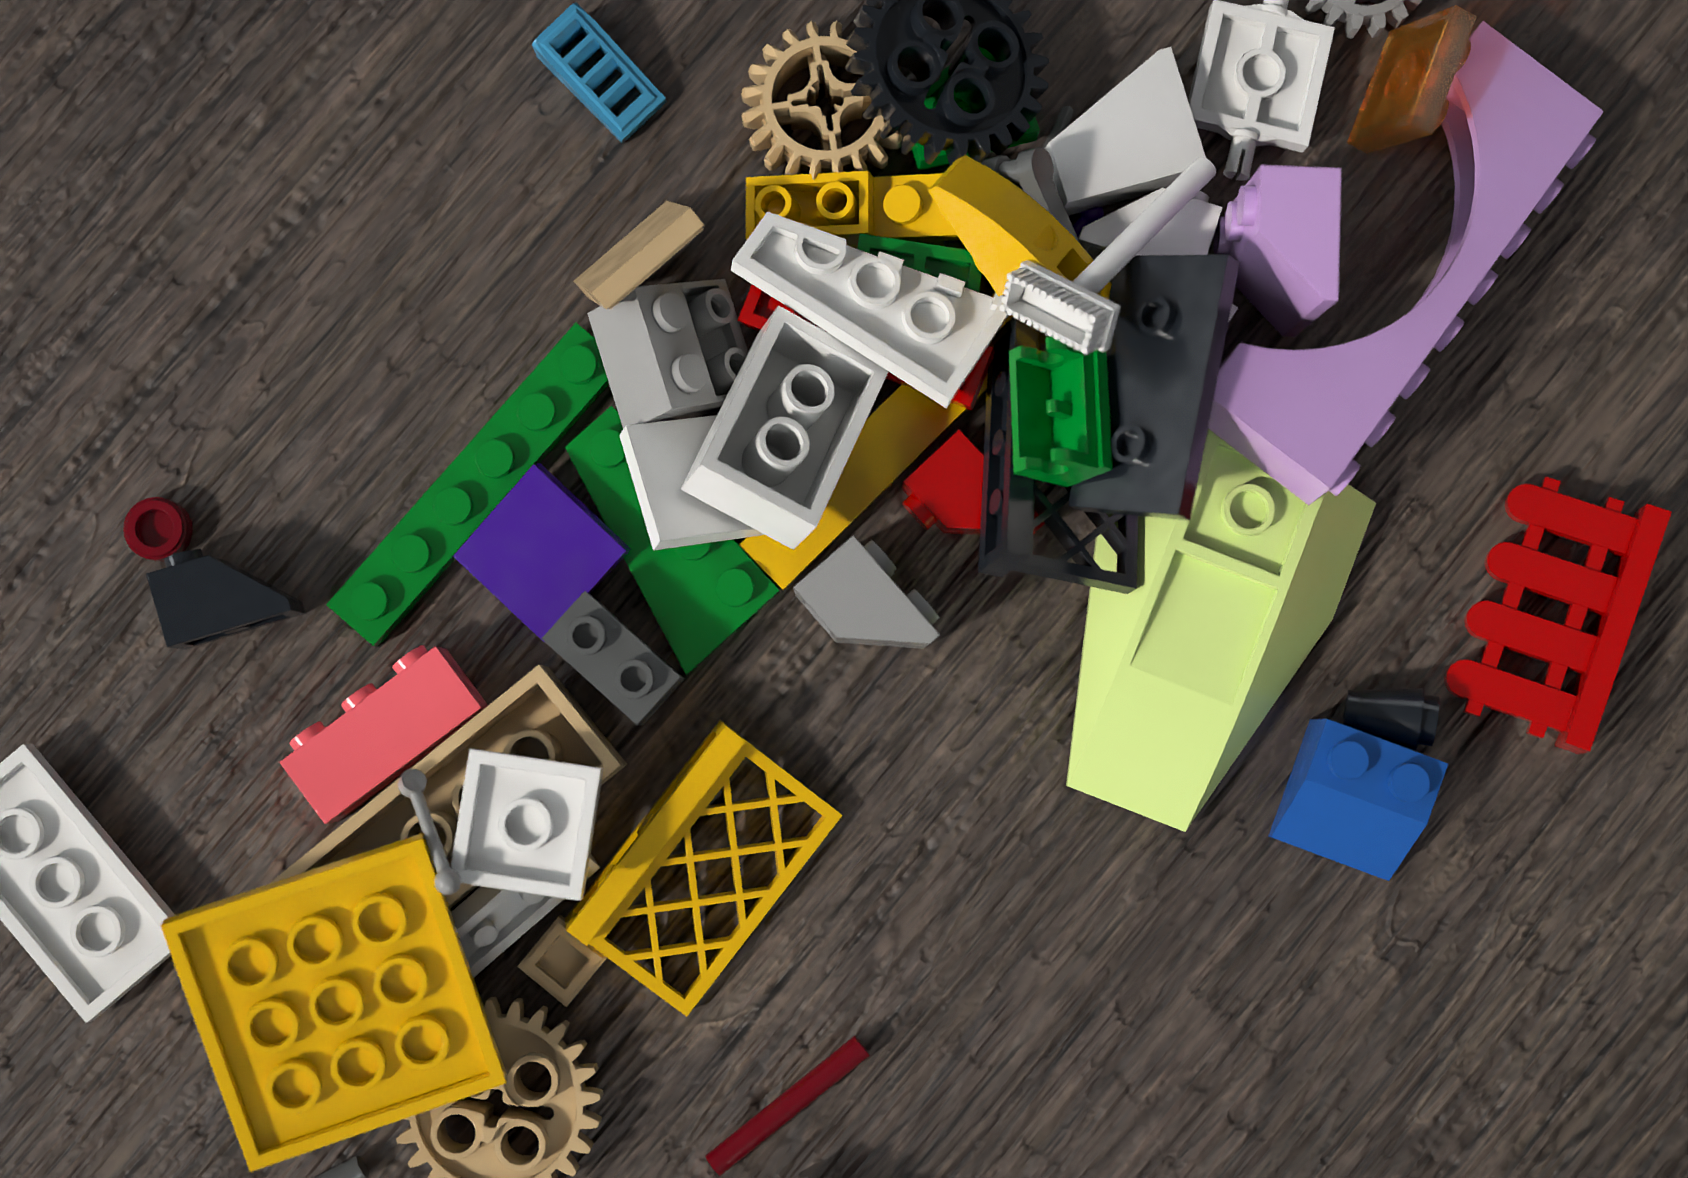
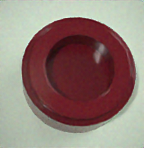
[123,497,193,561]

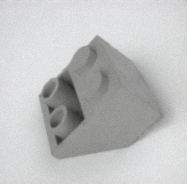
[587,279,748,429]
[794,536,939,649]

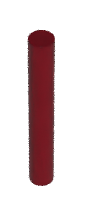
[705,1035,870,1176]

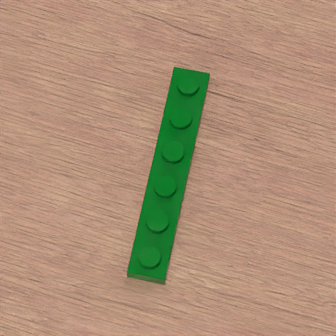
[326,322,609,647]

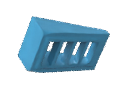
[532,2,667,144]

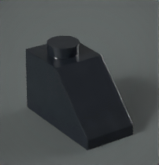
[146,549,306,650]

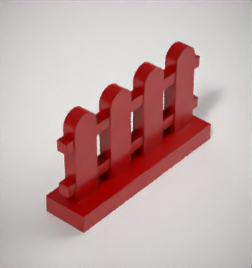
[1444,476,1672,754]

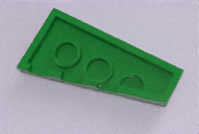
[565,405,780,676]

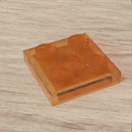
[1347,5,1477,153]

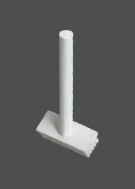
[999,157,1216,355]

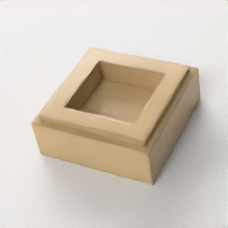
[517,915,607,1007]

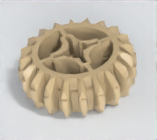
[742,20,902,191]

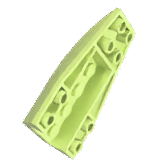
[1066,429,1376,832]

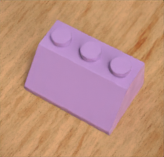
[1213,165,1341,337]

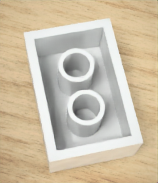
[681,305,889,550]

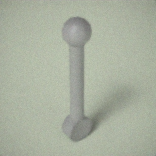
[398,769,461,895]

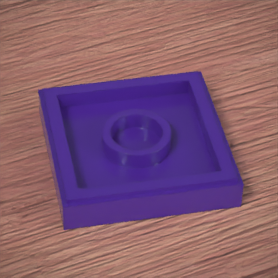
[453,463,631,642]

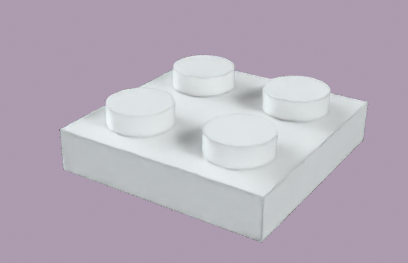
[451,749,603,901]

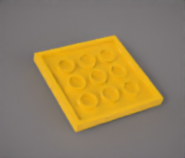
[160,833,507,1172]

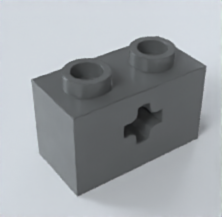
[541,591,685,725]

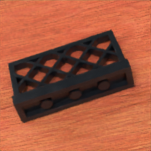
[978,317,1138,594]

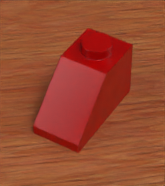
[901,430,1045,535]

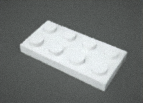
[0,744,175,1023]

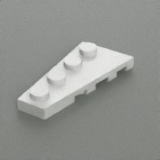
[731,212,1009,409]

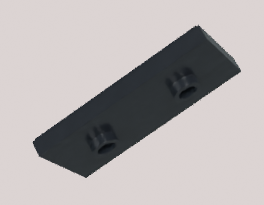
[1068,255,1240,520]

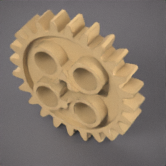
[396,997,603,1178]

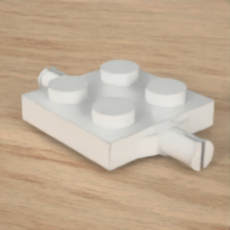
[1188,0,1335,181]

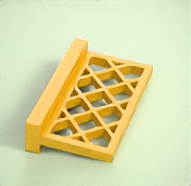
[565,720,842,1017]

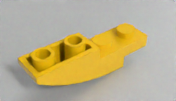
[927,155,1112,300]
[746,171,960,248]

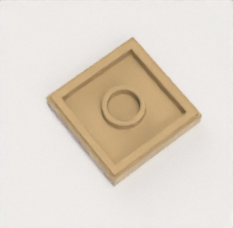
[574,201,704,310]

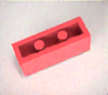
[279,645,488,824]

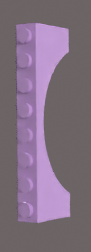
[1208,21,1604,505]

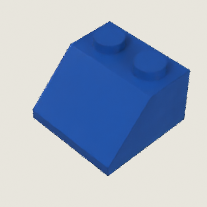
[1268,719,1448,881]

